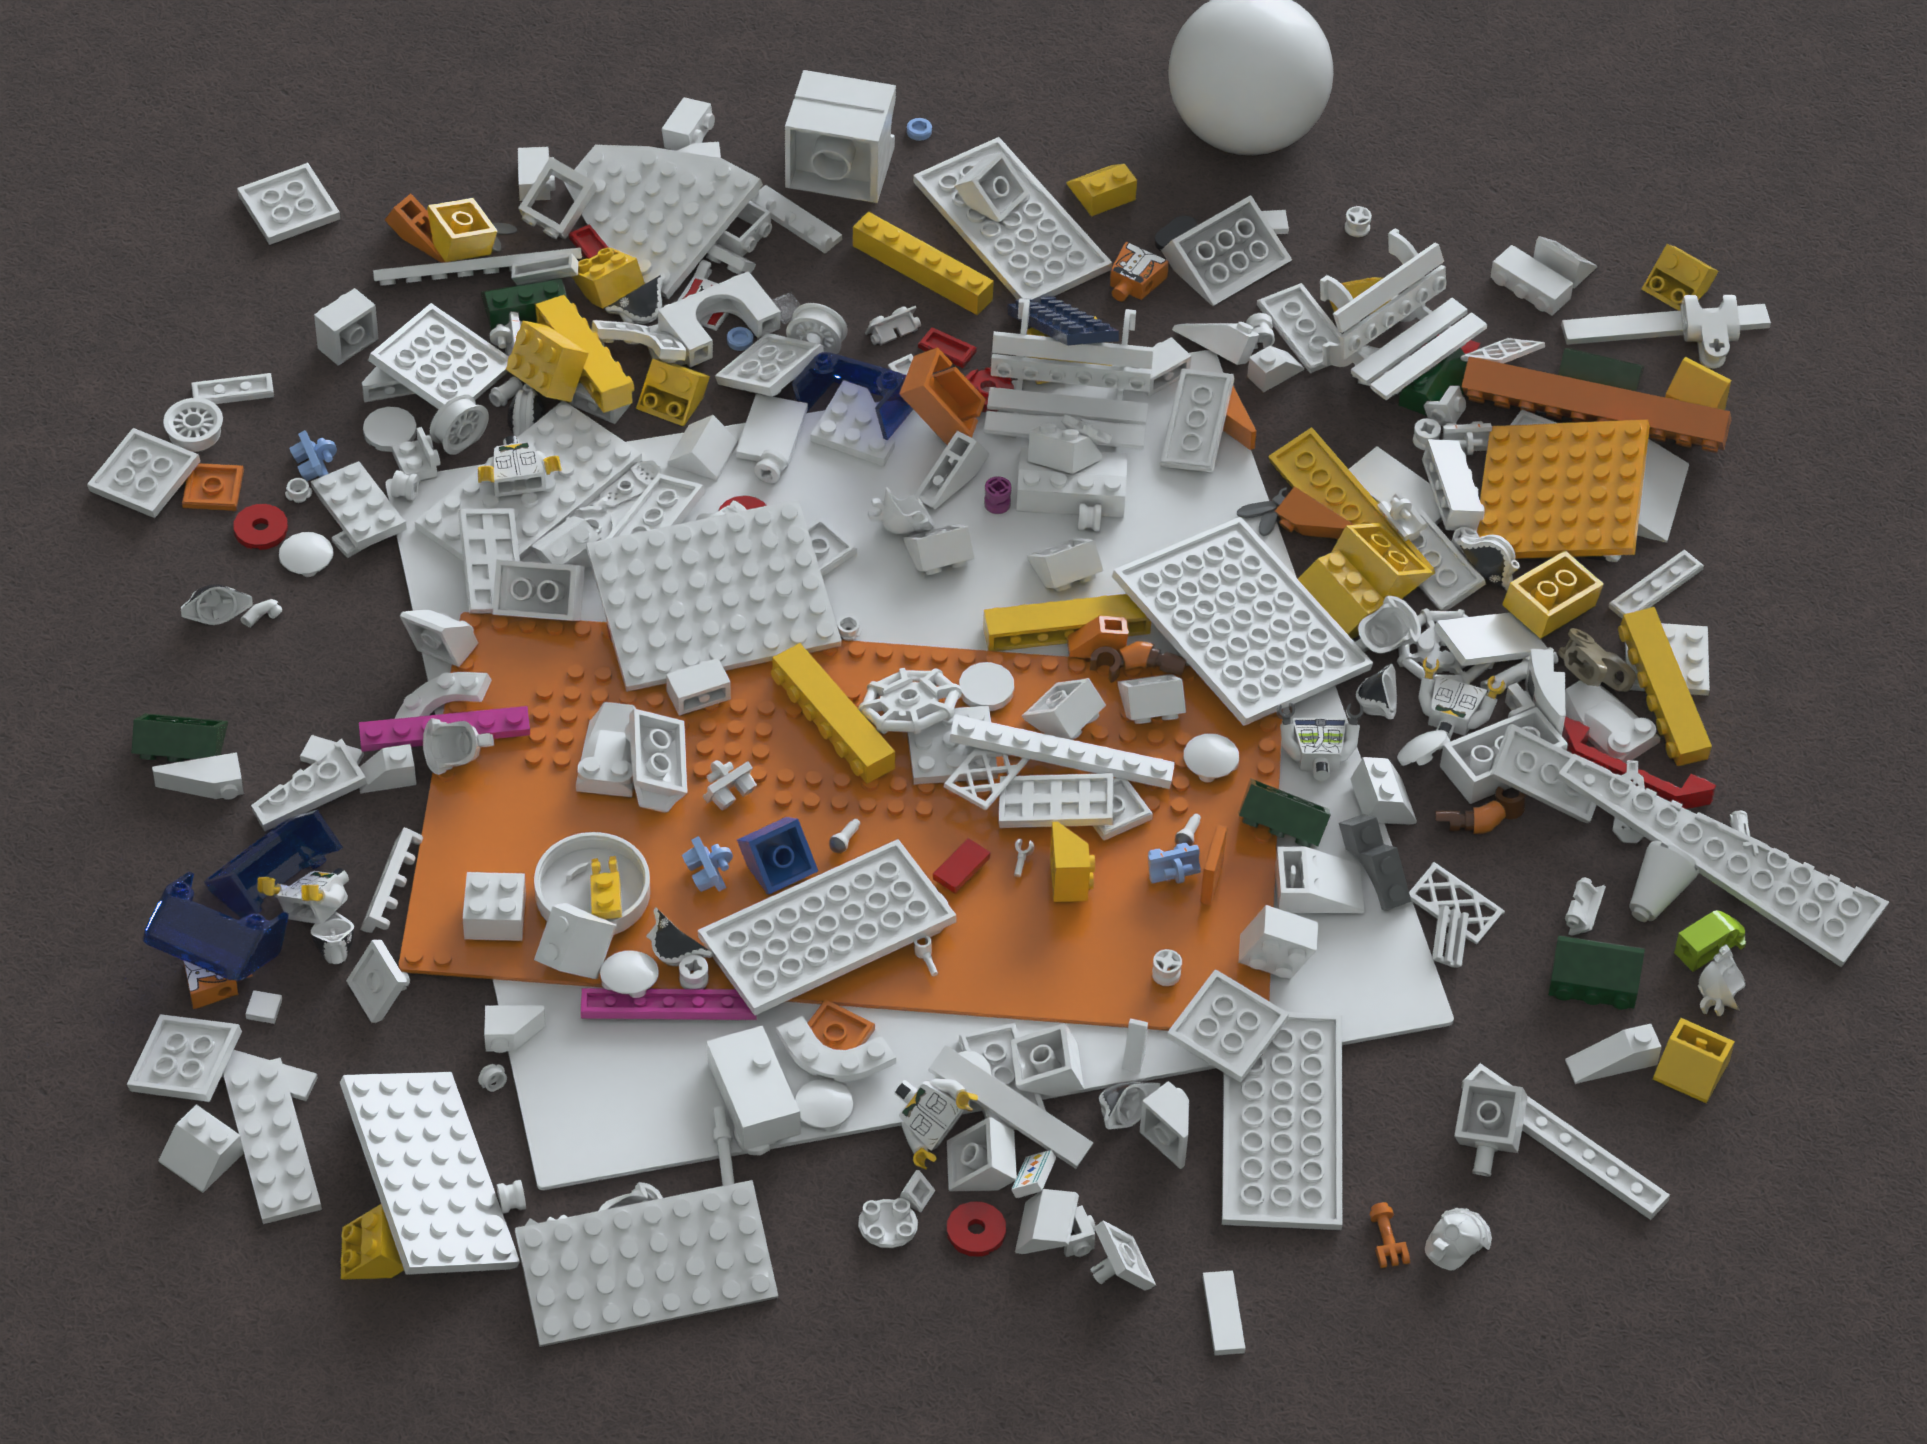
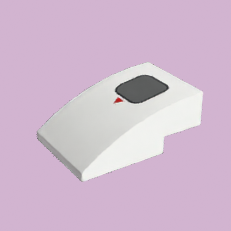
[1525,649,1566,736]

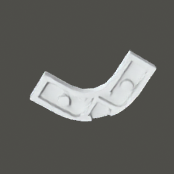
[591,320,686,363]
[395,672,492,719]
[777,1016,896,1082]

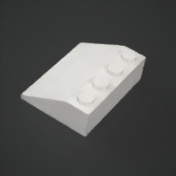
[1161,195,1292,306]
[1637,439,1689,543]
[1016,447,1127,518]

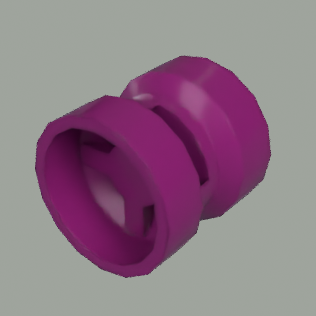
[984,476,1012,514]

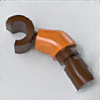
[1090,641,1187,683]
[1435,786,1526,834]

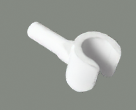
[1014,839,1035,877]
[914,936,938,976]

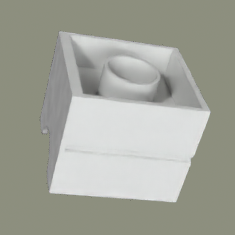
[785,70,896,203]

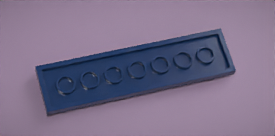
[1007,297,1119,346]

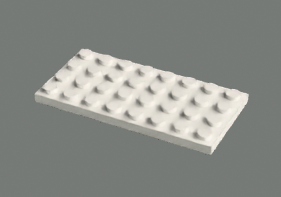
[913,137,1112,302]
[415,401,642,561]
[698,839,956,1016]
[1222,1012,1342,1230]
[340,1072,520,1275]
[515,1180,778,1347]

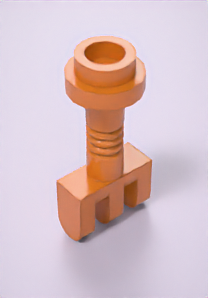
[1369,1202,1410,1268]

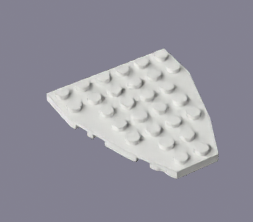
[564,145,763,299]

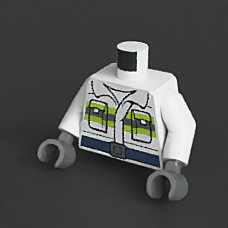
[1276,703,1363,781]

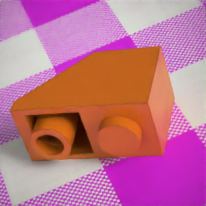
[1067,616,1128,659]

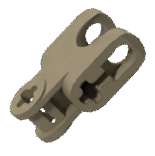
[1558,628,1636,692]

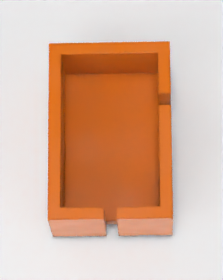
[899,347,986,445]

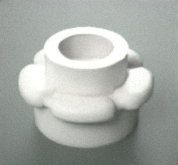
[285,478,312,503]
[837,615,862,641]
[478,1064,507,1092]

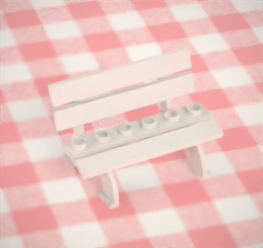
[1320,229,1487,400]
[984,298,1154,449]

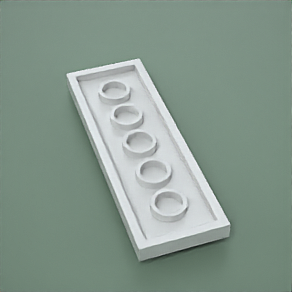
[223,1058,322,1224]

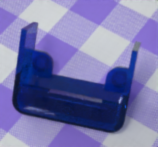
[792,352,913,440]
[204,810,343,919]
[143,872,289,980]

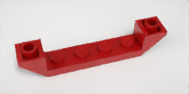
[1562,716,1716,809]

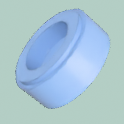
[907,118,932,141]
[727,327,753,351]

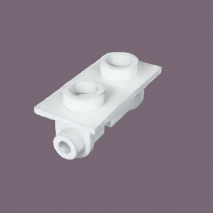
[865,306,921,346]
[1565,877,1605,935]

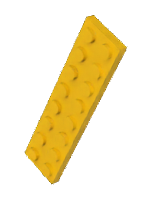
[1268,427,1435,576]

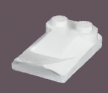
[1565,680,1660,764]
[576,702,636,797]
[624,709,687,813]

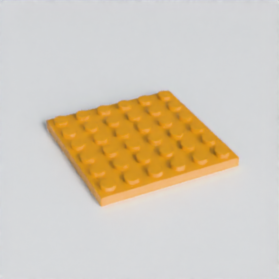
[1476,419,1650,559]

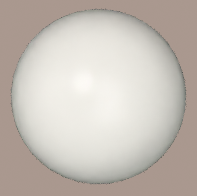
[1168,0,1333,155]

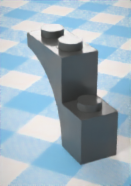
[1339,814,1412,910]

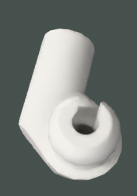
[240,599,282,628]

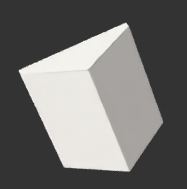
[1534,236,1597,289]
[668,415,738,481]

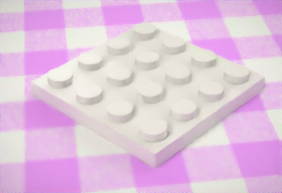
[368,303,509,409]

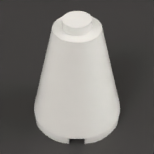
[1629,841,1700,922]

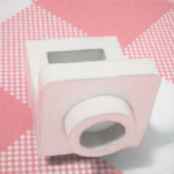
[1424,386,1466,426]
[1505,683,1535,718]
[1064,1205,1096,1257]

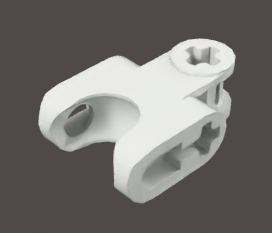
[1680,295,1740,369]

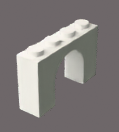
[658,271,781,367]

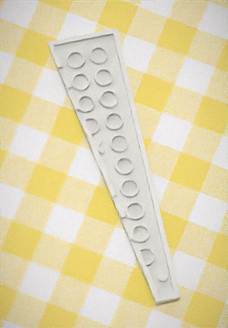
[1557,754,1889,967]

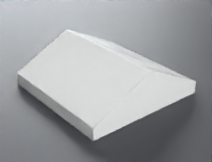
[1015,1189,1079,1254]

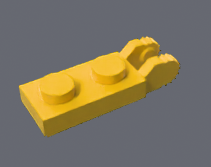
[590,856,622,920]

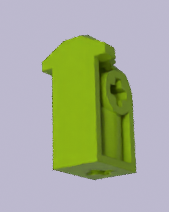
[1674,910,1746,972]

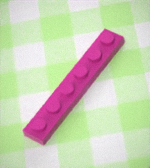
[359,706,530,752]
[581,988,757,1020]

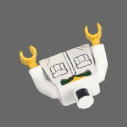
[478,436,562,497]
[1419,657,1506,739]
[257,868,349,924]
[894,1078,978,1170]

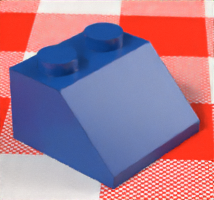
[737,817,818,894]

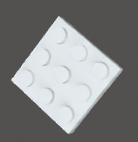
[237,163,340,245]
[715,333,824,397]
[87,428,200,518]
[1625,623,1710,695]
[907,706,998,785]
[1167,969,1289,1083]
[127,1014,242,1102]

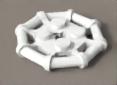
[1397,608,1495,685]
[858,668,962,735]

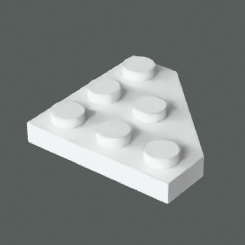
[811,380,895,466]

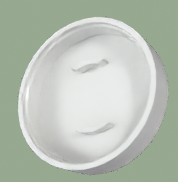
[534,832,650,935]

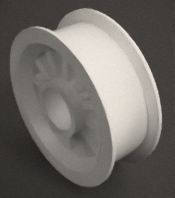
[786,303,848,359]
[430,394,489,455]
[164,398,223,452]

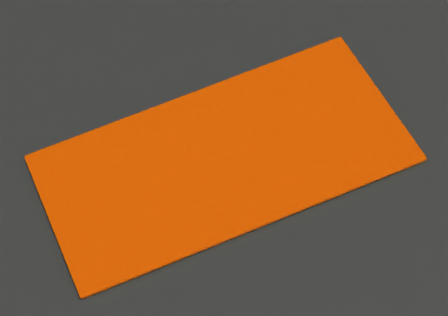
[399,612,1283,1031]

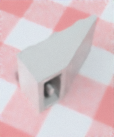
[1275,847,1364,913]

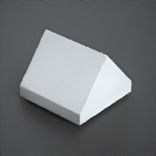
[900,1170,935,1212]

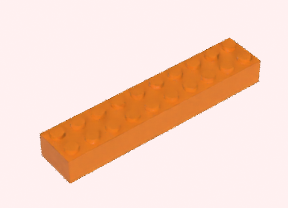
[1462,356,1731,453]

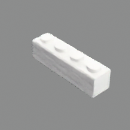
[511,254,578,285]

